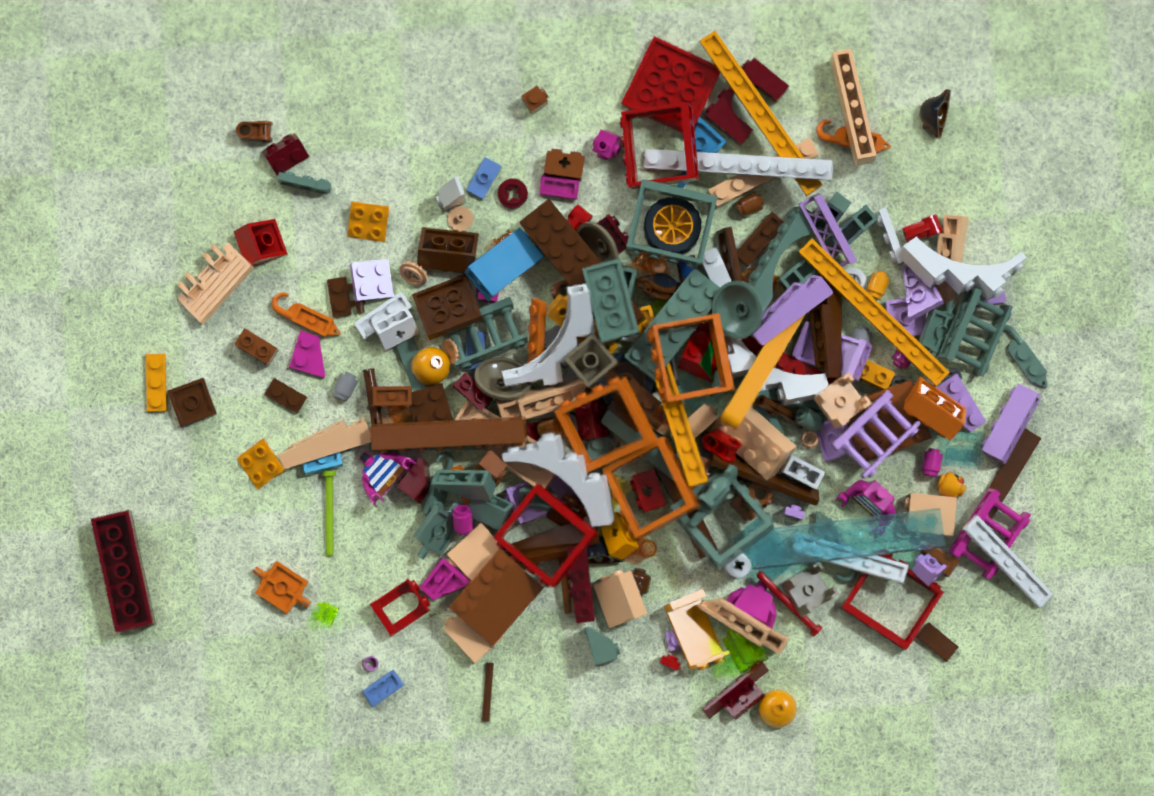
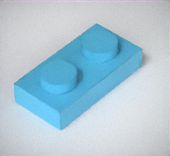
[303,452,343,475]

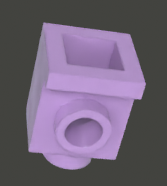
[911,554,947,586]

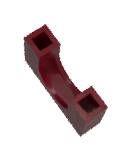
[705,57,789,147]

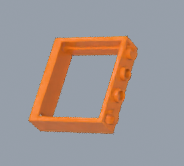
[647,313,734,404]
[554,376,657,473]
[602,437,701,539]

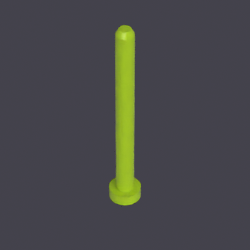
[323,471,336,556]

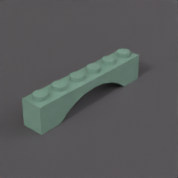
[778,205,878,291]
[748,206,819,313]

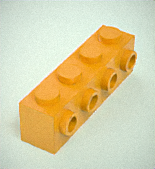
[546,293,618,354]

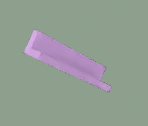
[799,193,857,267]

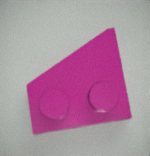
[289,331,326,378]
[419,558,471,600]

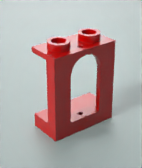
[370,578,431,637]

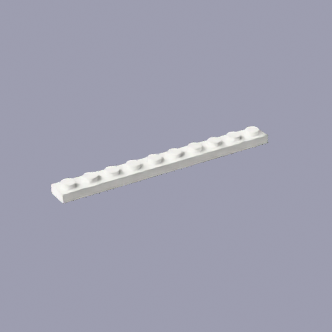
[644,149,834,181]

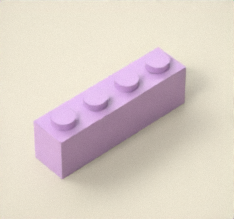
[982,383,1041,464]

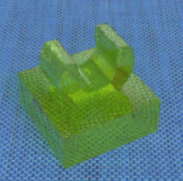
[313,601,339,626]

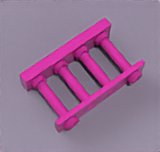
[948,488,1031,579]

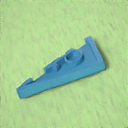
[678,117,727,188]

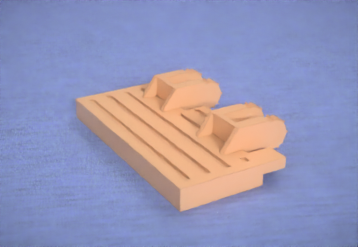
[177,242,254,324]

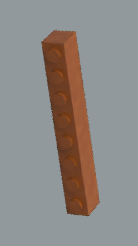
[370,417,527,453]

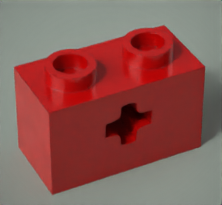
[629,469,666,513]

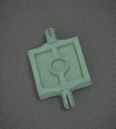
[918,300,956,358]
[414,501,459,560]

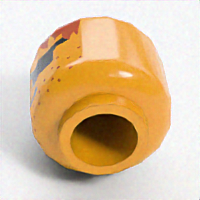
[936,471,966,498]

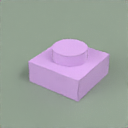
[783,504,805,520]
[665,630,681,651]

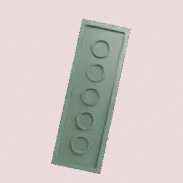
[624,268,720,381]

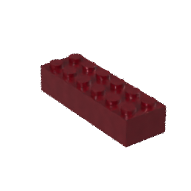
[91,510,156,633]

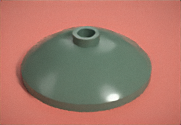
[712,281,763,339]

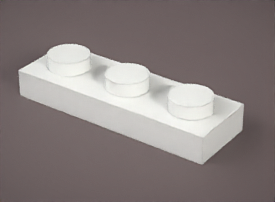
[876,208,904,266]
[354,291,412,340]

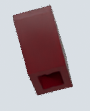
[397,457,431,504]

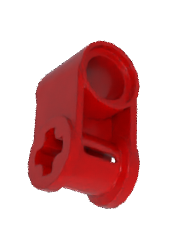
[702,429,742,463]

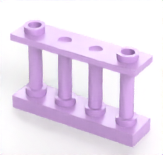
[830,390,920,479]

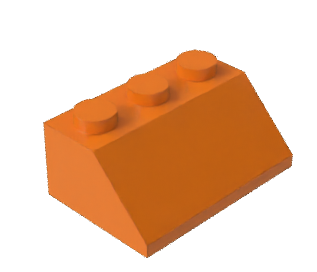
[903,376,967,441]

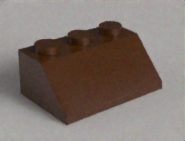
[417,227,479,274]

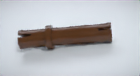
[362,368,383,426]
[756,394,803,429]

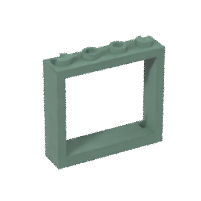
[626,179,718,268]
[670,469,774,571]

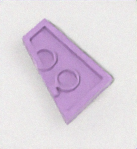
[903,265,944,321]
[936,373,987,432]

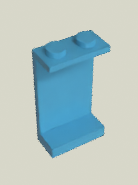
[464,228,544,302]

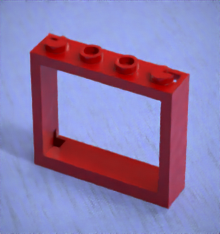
[619,102,699,189]
[493,483,599,588]
[840,549,944,650]

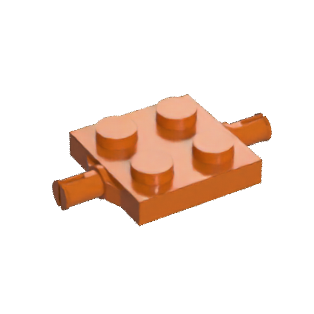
[252,561,311,614]

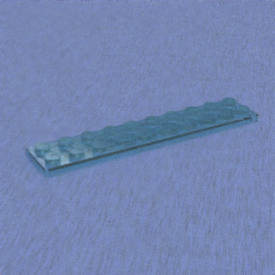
[748,508,946,570]

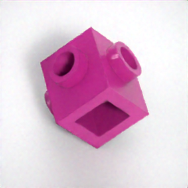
[592,129,621,160]

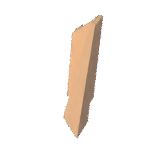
[935,215,969,308]
[495,378,587,419]
[278,418,371,469]
[698,598,789,655]

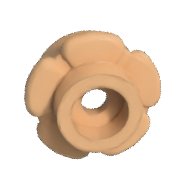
[800,430,819,449]

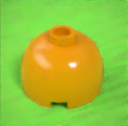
[411,347,450,386]
[758,690,797,728]

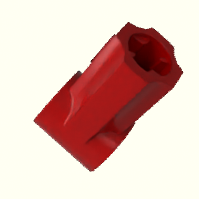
[567,204,593,231]
[902,214,943,243]

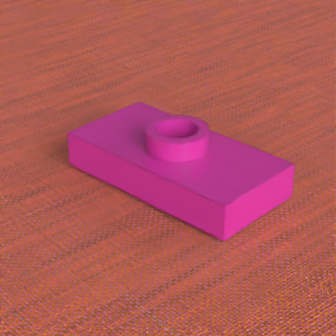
[539,175,580,200]

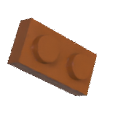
[373,386,412,407]

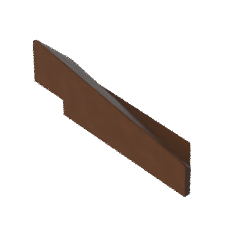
[809,286,842,378]
[507,517,600,565]

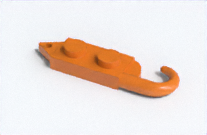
[816,120,891,155]
[271,292,341,337]

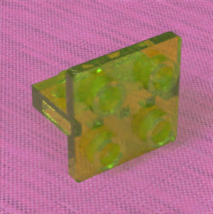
[722,629,768,673]

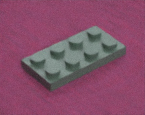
[582,258,640,344]

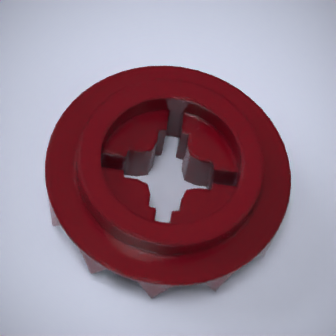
[497,178,528,209]

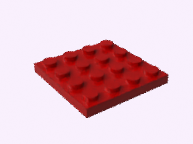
[621,36,720,134]

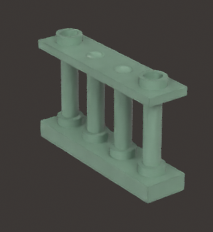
[938,287,1013,377]
[443,297,528,371]

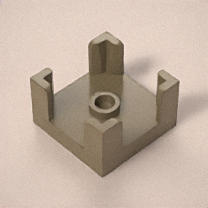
[781,561,839,617]

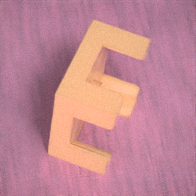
[813,372,872,429]

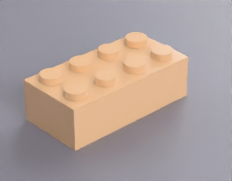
[710,402,797,480]

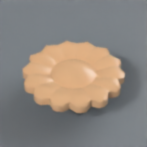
[447,206,474,232]
[442,339,459,365]

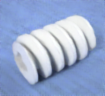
[724,554,751,578]

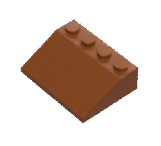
[847,380,932,461]
[448,549,544,646]

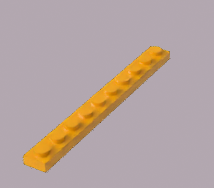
[699,30,823,197]
[798,239,950,387]
[638,305,708,488]

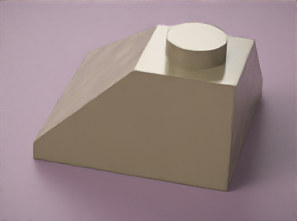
[564,333,618,390]

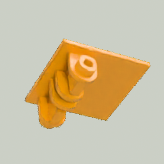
[347,201,390,242]
[236,438,285,490]

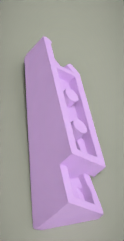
[752,275,833,345]

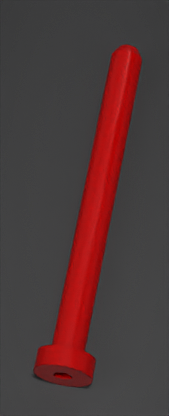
[756,571,823,637]

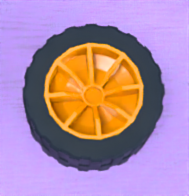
[643,196,702,255]

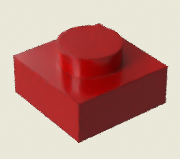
[659,654,680,671]

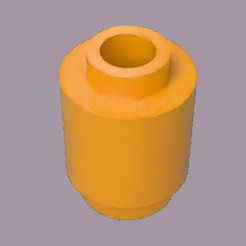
[866,271,890,300]

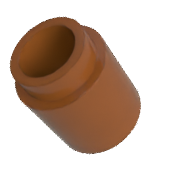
[735,192,765,217]

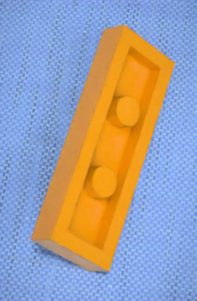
[146,354,167,412]

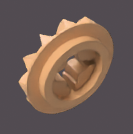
[399,260,428,286]

